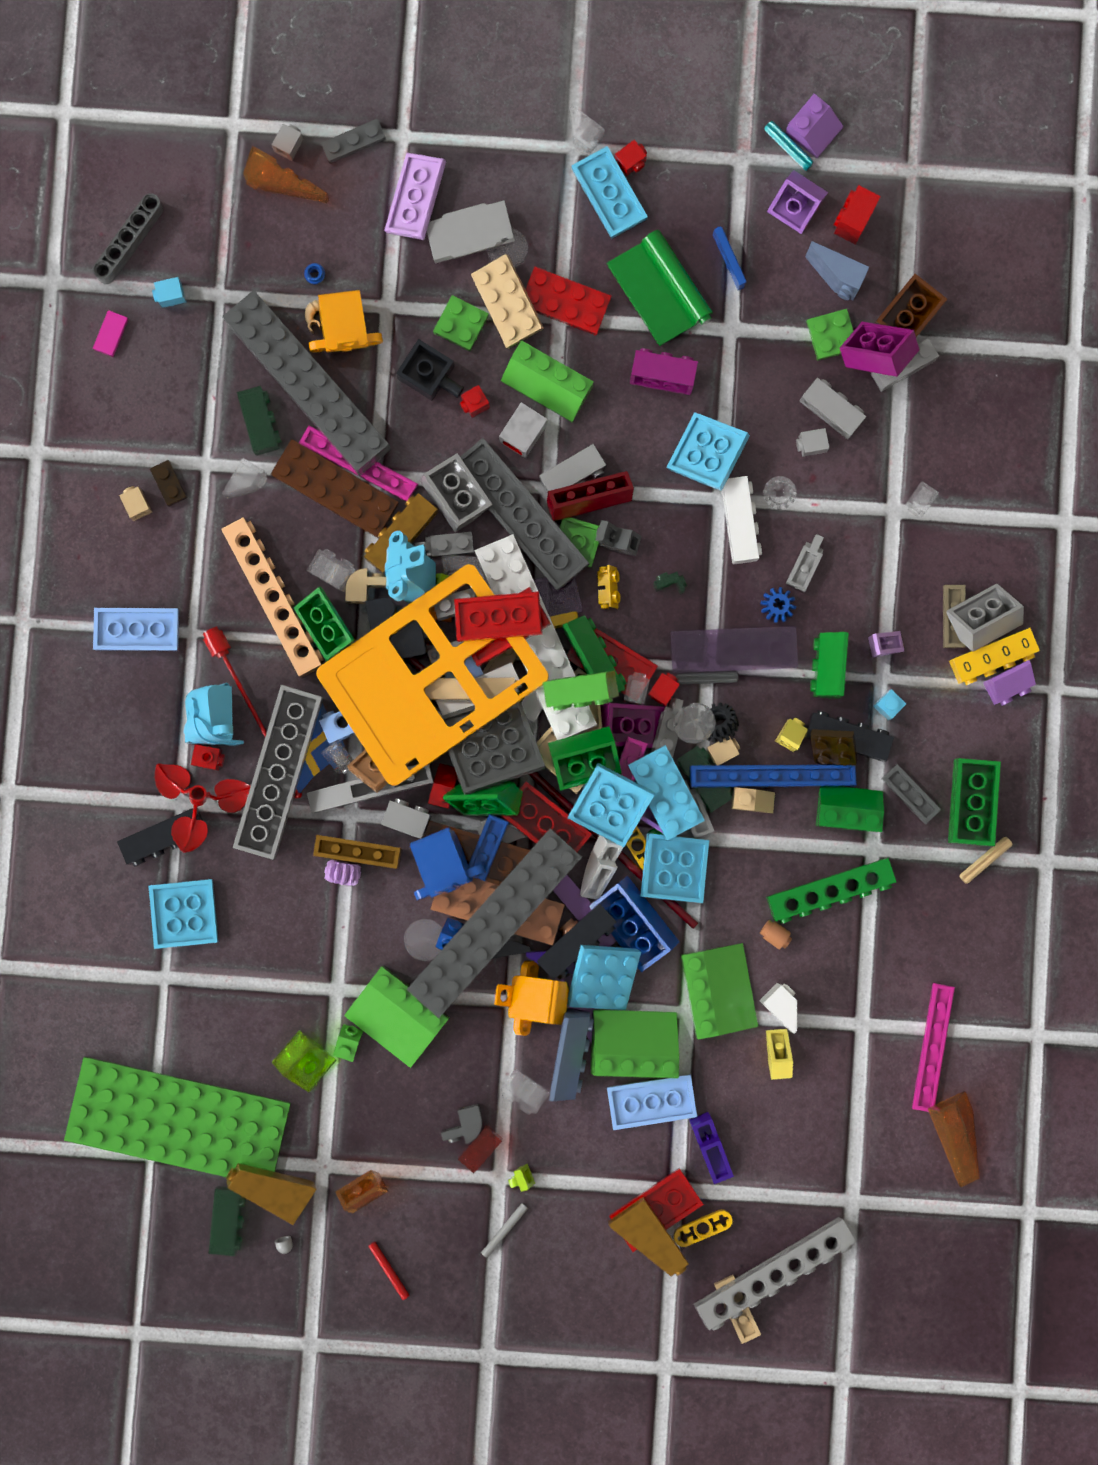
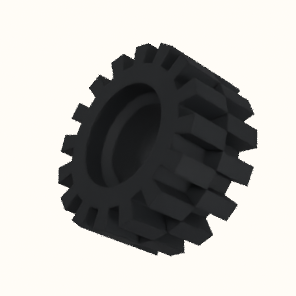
[699,703,739,743]

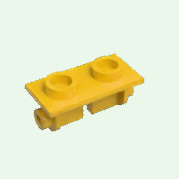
[597,565,620,609]

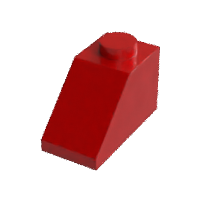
[428,764,458,809]

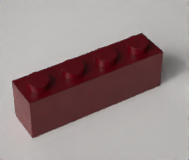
[547,471,634,521]

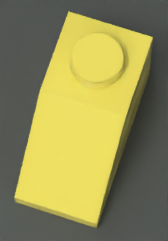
[775,718,808,752]
[766,1029,793,1080]

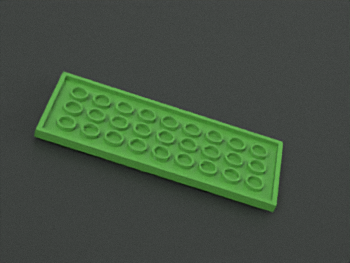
[64,1057,291,1177]

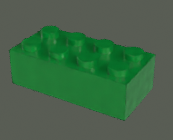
[948,758,1001,846]

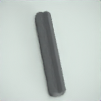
[676,671,738,685]

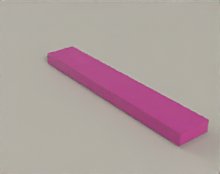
[299,426,418,502]
[912,983,955,1113]

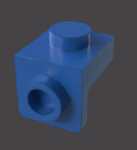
[436,917,464,950]

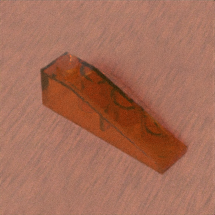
[243,146,329,203]
[928,1091,979,1187]

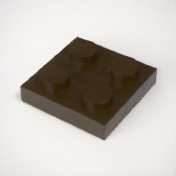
[810,729,858,766]

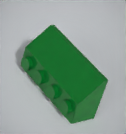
[563,615,627,694]

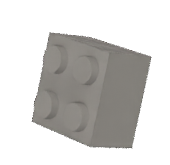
[381,798,432,839]

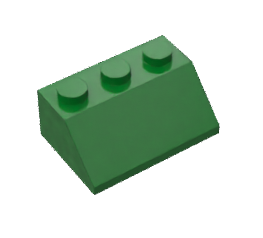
[293,586,355,661]
[810,632,849,699]
[548,726,622,790]
[443,781,523,816]
[816,786,884,833]

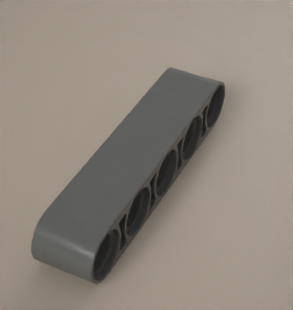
[93,193,163,284]

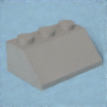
[420,453,493,533]
[947,584,1024,652]

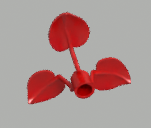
[155,763,251,853]

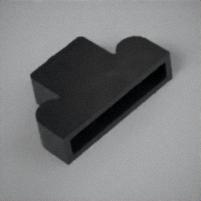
[365,598,429,660]

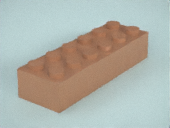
[430,878,565,945]

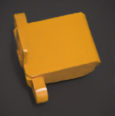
[309,290,383,353]
[494,960,569,1036]

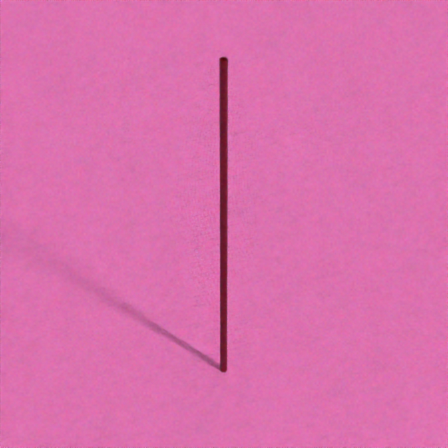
[405,658,698,929]

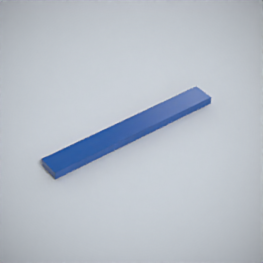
[690,764,856,788]

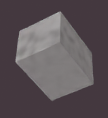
[499,402,548,459]

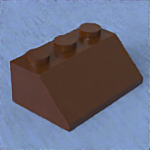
[875,274,947,338]

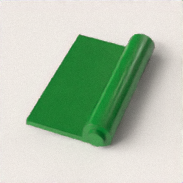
[607,229,713,346]

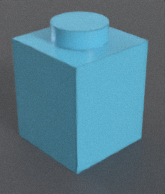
[152,277,186,308]
[873,689,906,720]

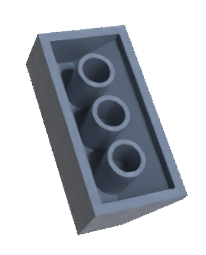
[549,1008,594,1101]

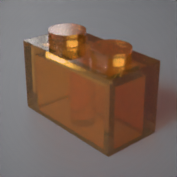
[335,1170,388,1213]

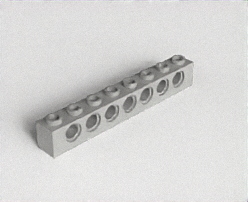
[693,1217,856,1330]

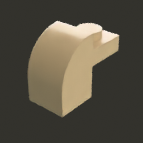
[345,568,386,604]

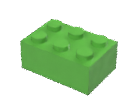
[543,671,619,711]

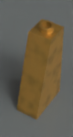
[226,1163,317,1225]
[608,1197,688,1276]

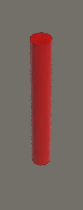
[368,1241,410,1300]

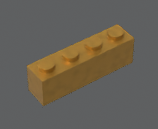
[364,493,438,574]
[313,835,402,869]

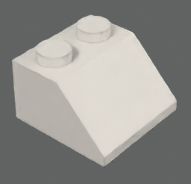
[759,983,797,1034]

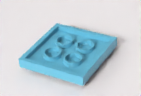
[667,412,750,491]
[568,763,655,847]
[640,834,709,903]
[149,879,219,949]
[567,945,641,1010]

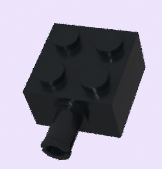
[396,339,464,401]

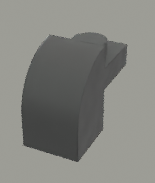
[596,520,642,556]
[441,1103,482,1144]

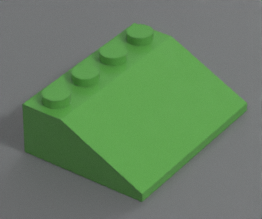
[681,943,758,1039]
[344,965,450,1068]
[590,1009,679,1078]

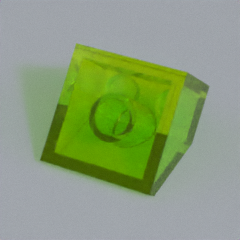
[272,1030,337,1092]

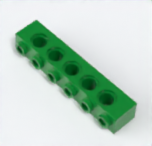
[766,858,896,924]

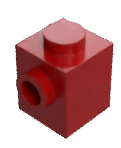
[614,139,647,177]
[460,385,490,418]
[647,673,680,707]
[191,744,225,771]

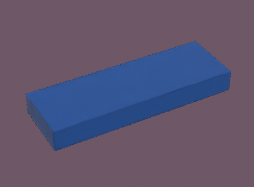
[713,226,747,290]
[468,814,509,881]

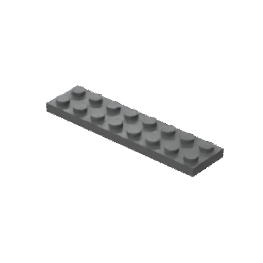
[460,438,590,591]

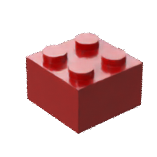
[833,185,881,245]

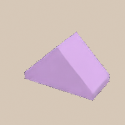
[868,631,904,658]

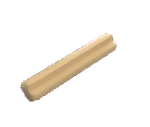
[960,837,1013,883]

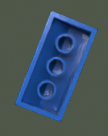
[589,875,680,972]

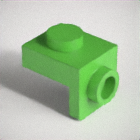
[333,1024,363,1062]

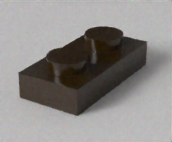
[150,460,187,507]

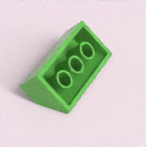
[501,340,594,422]

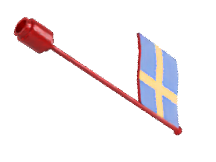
[203,626,345,799]

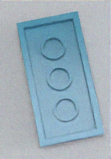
[571,146,648,239]
[628,745,705,840]

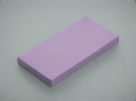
[384,153,446,240]

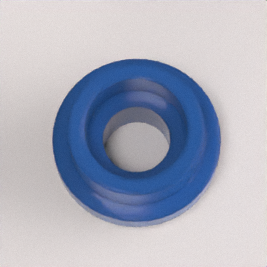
[304,263,325,284]

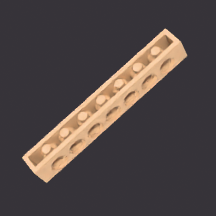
[221,517,324,678]

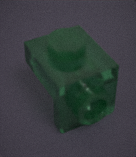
[653,572,687,594]

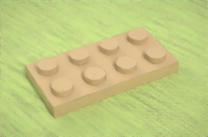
[471,254,544,348]

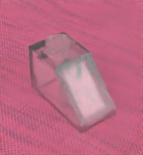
[569,105,605,155]
[222,458,267,499]
[321,740,354,774]

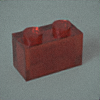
[458,1124,503,1174]

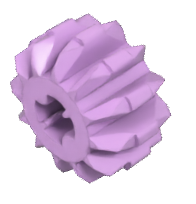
[324,859,361,886]

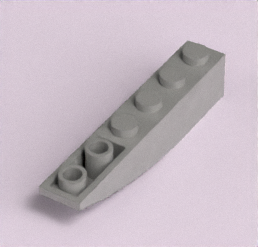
[307,764,434,813]

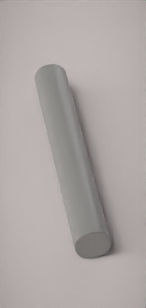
[481,1203,528,1258]

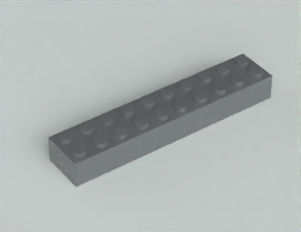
[222,290,391,477]
[406,829,582,1018]

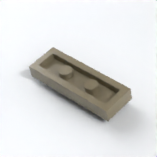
[943,585,966,648]

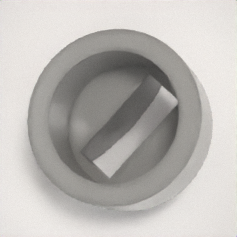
[275,1236,293,1254]

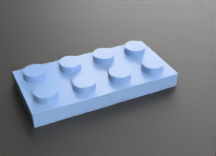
[93,608,179,651]
[607,1074,697,1130]

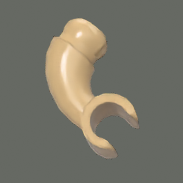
[305,300,321,334]

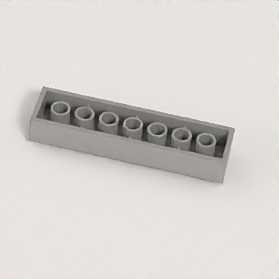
[233,685,324,860]

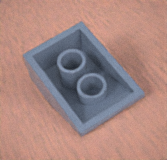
[805,241,869,300]

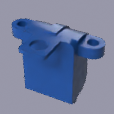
[410,827,486,900]

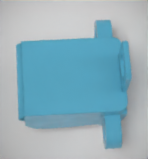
[385,531,436,604]
[184,683,244,746]

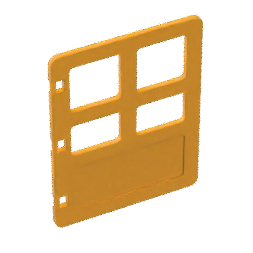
[316,564,549,786]

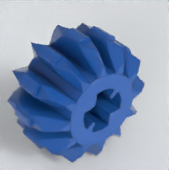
[760,587,796,623]

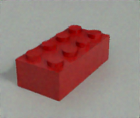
[501,781,592,853]

